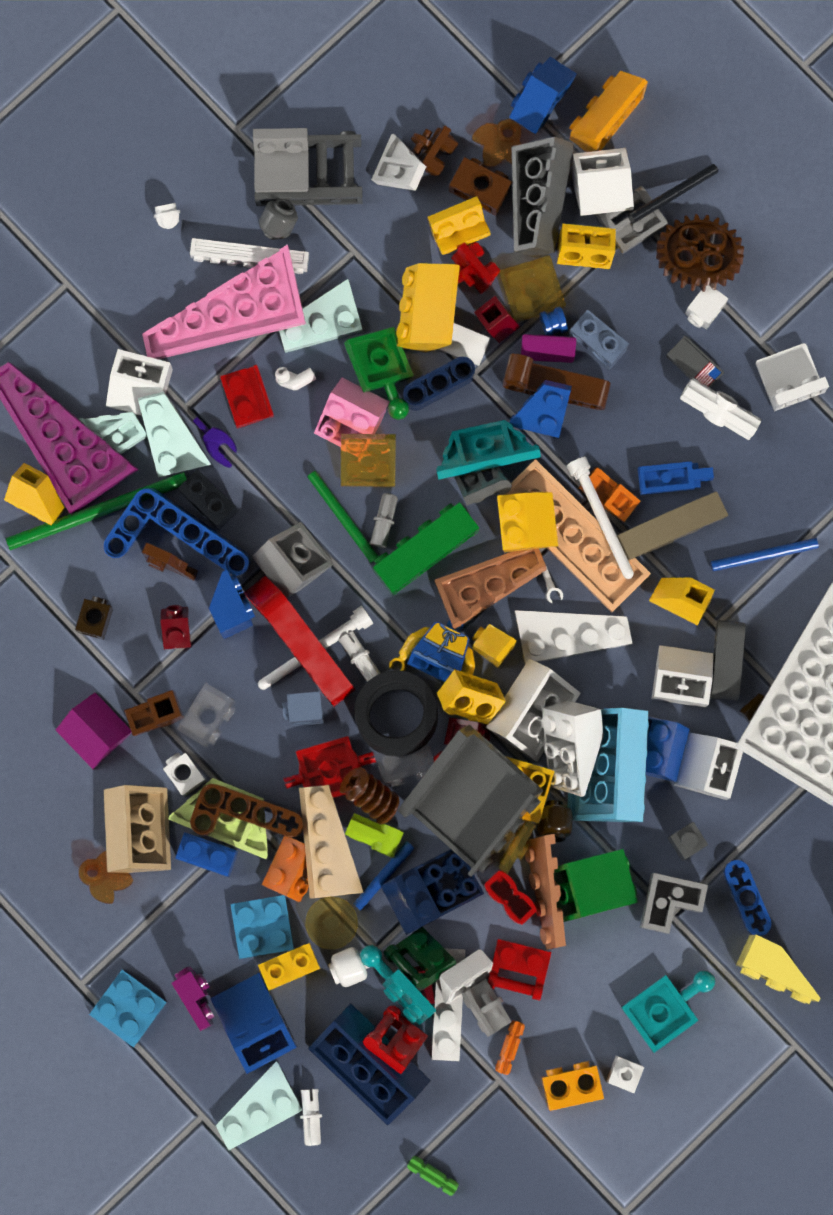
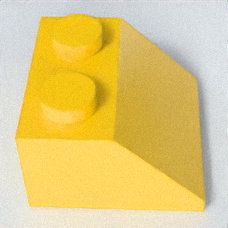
[497,492,558,552]

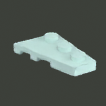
[279,279,363,353]
[138,392,211,477]
[216,1061,303,1151]

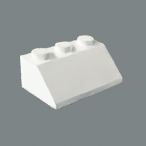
[485,659,581,762]

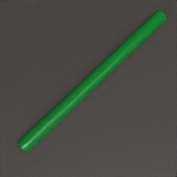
[5,472,187,551]

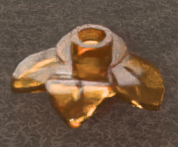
[472,119,521,166]
[79,851,133,904]

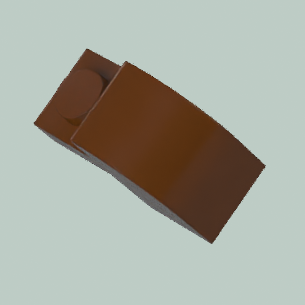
[124,690,184,737]

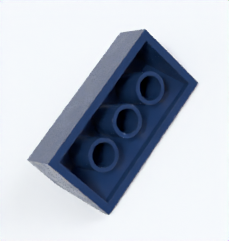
[308,1003,431,1126]

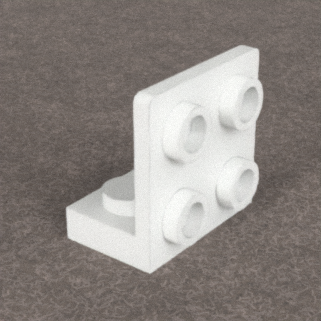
[756,343,829,412]

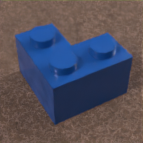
[509,56,577,134]

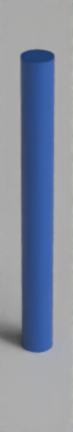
[711,538,819,572]

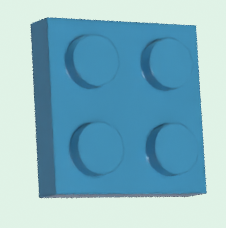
[230,895,294,959]
[89,969,167,1048]

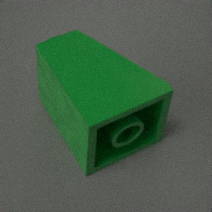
[553,849,638,922]

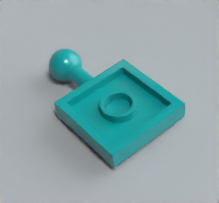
[360,945,437,1025]
[621,970,715,1053]

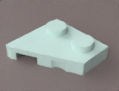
[79,412,148,454]

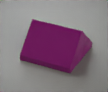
[56,692,132,769]

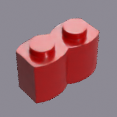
[484,871,537,925]

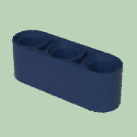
[403,356,475,411]

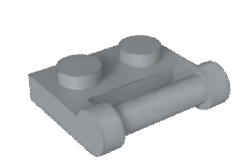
[596,186,668,254]

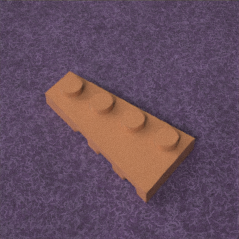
[435,549,546,629]
[524,834,566,950]

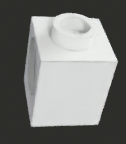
[685,285,729,330]
[163,752,206,797]
[606,1056,644,1093]

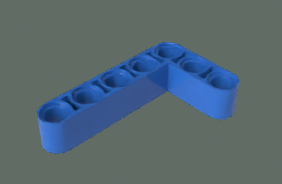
[104,488,251,575]

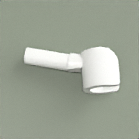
[542,566,563,603]

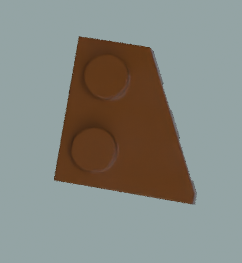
[142,542,199,581]

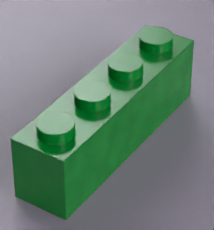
[373,502,479,597]

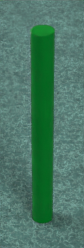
[307,471,379,563]

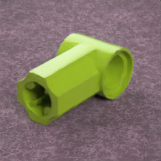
[345,813,404,858]

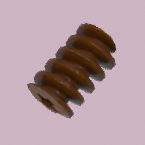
[340,767,399,824]

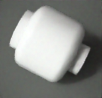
[328,947,370,987]

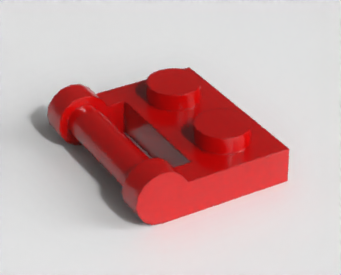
[487,939,552,1001]
[363,1005,428,1074]

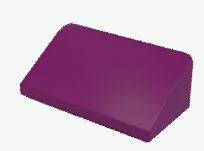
[521,334,577,363]

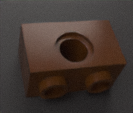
[449,157,512,216]

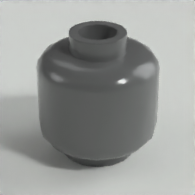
[259,199,298,240]

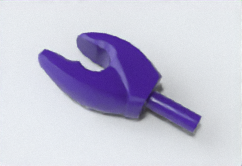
[193,417,237,468]

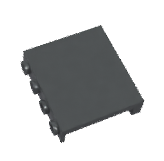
[397,725,544,877]

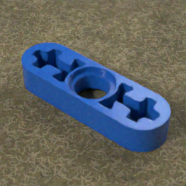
[723,860,771,936]

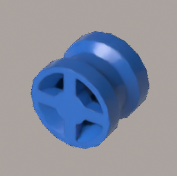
[539,306,568,336]

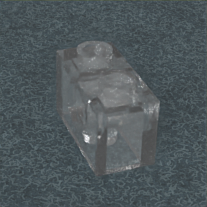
[177,683,236,748]

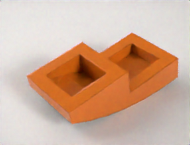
[579,467,641,522]

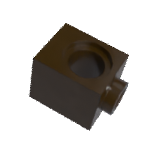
[75,596,113,640]

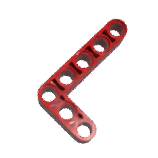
[244,576,355,707]

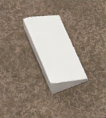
[439,323,490,366]
[440,950,493,1004]

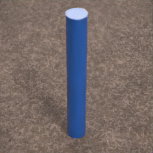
[353,841,415,911]

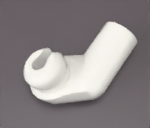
[275,367,316,390]

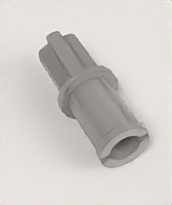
[370,493,398,548]

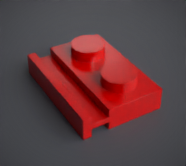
[220,365,274,429]

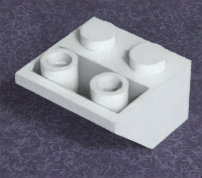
[571,148,634,216]
[106,349,173,416]
[651,645,713,708]
[674,732,743,800]

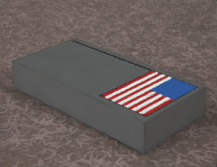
[666,336,724,388]

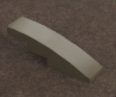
[617,491,729,561]

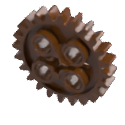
[656,214,744,292]

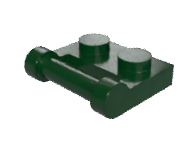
[383,927,456,991]

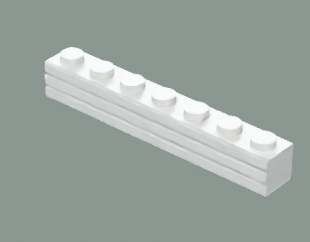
[190,238,309,274]

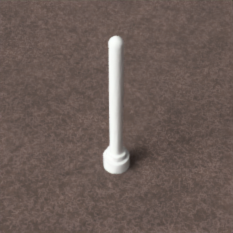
[567,457,634,579]
[258,605,374,690]

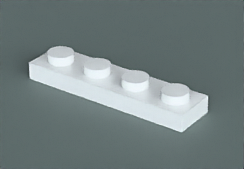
[432,948,465,1061]

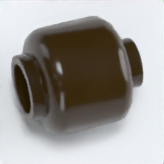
[537,800,573,843]

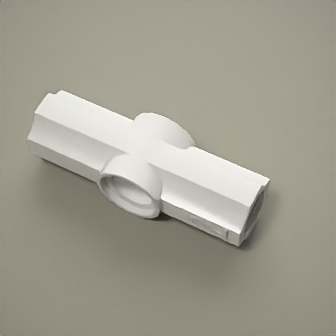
[680,378,761,440]

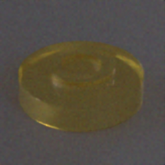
[305,897,358,949]

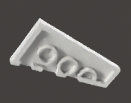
[515,610,632,664]

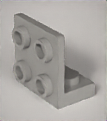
[253,128,309,193]

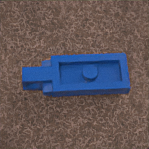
[637,461,714,495]

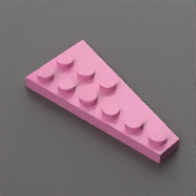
[142,245,306,360]

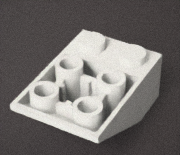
[542,701,603,797]

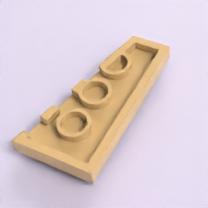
[299,785,364,899]

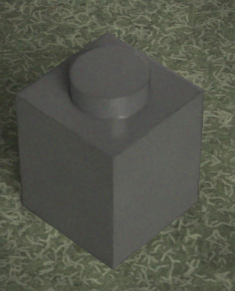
[667,822,708,861]

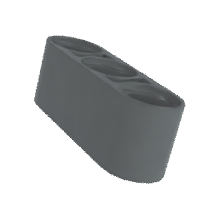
[710,620,745,701]

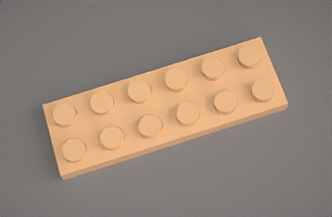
[498,459,651,613]

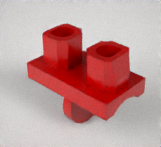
[451,242,500,294]

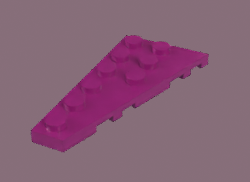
[0,362,139,513]

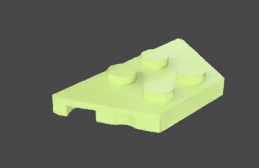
[168,778,268,860]

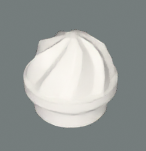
[154,203,180,229]

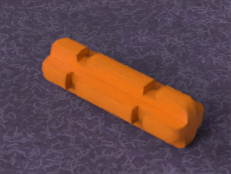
[495,1020,525,1075]

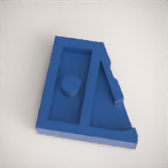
[509,380,572,438]

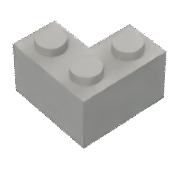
[639,873,708,934]

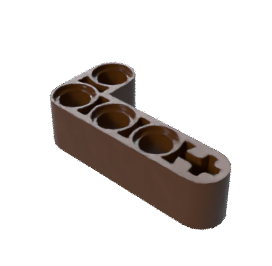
[503,354,611,410]
[190,784,303,838]

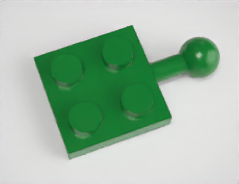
[344,327,414,420]

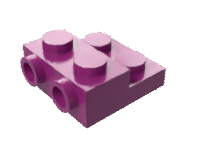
[171,966,215,1031]

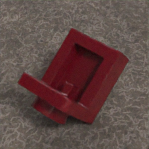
[160,605,191,649]

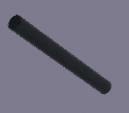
[628,164,719,224]

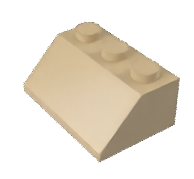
[104,785,171,873]

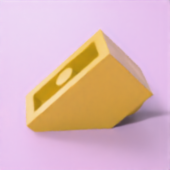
[472,624,516,668]

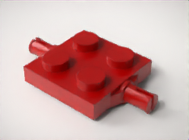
[283,736,376,798]

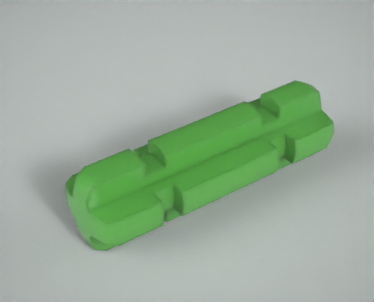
[407,1156,459,1196]

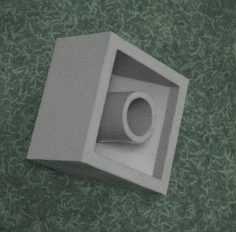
[252,522,334,598]

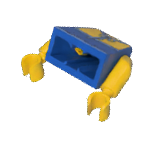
[389,620,475,682]

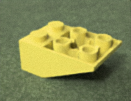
[736,935,820,1004]

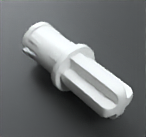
[338,631,381,682]
[300,1089,322,1146]

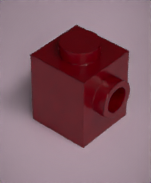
[474,296,520,343]

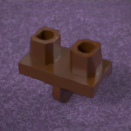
[411,126,459,176]

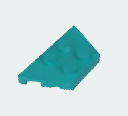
[436,420,541,480]

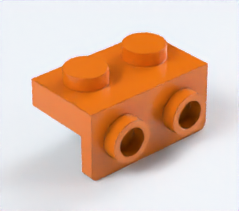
[262,836,309,902]

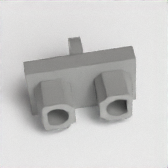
[462,979,512,1037]

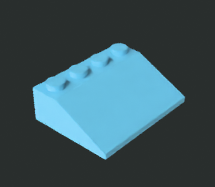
[567,708,649,822]

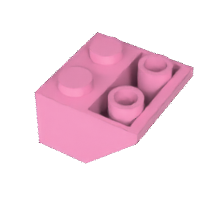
[314,377,390,458]

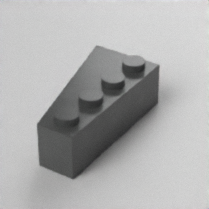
[512,137,574,257]

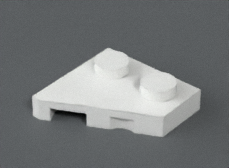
[371,134,426,191]

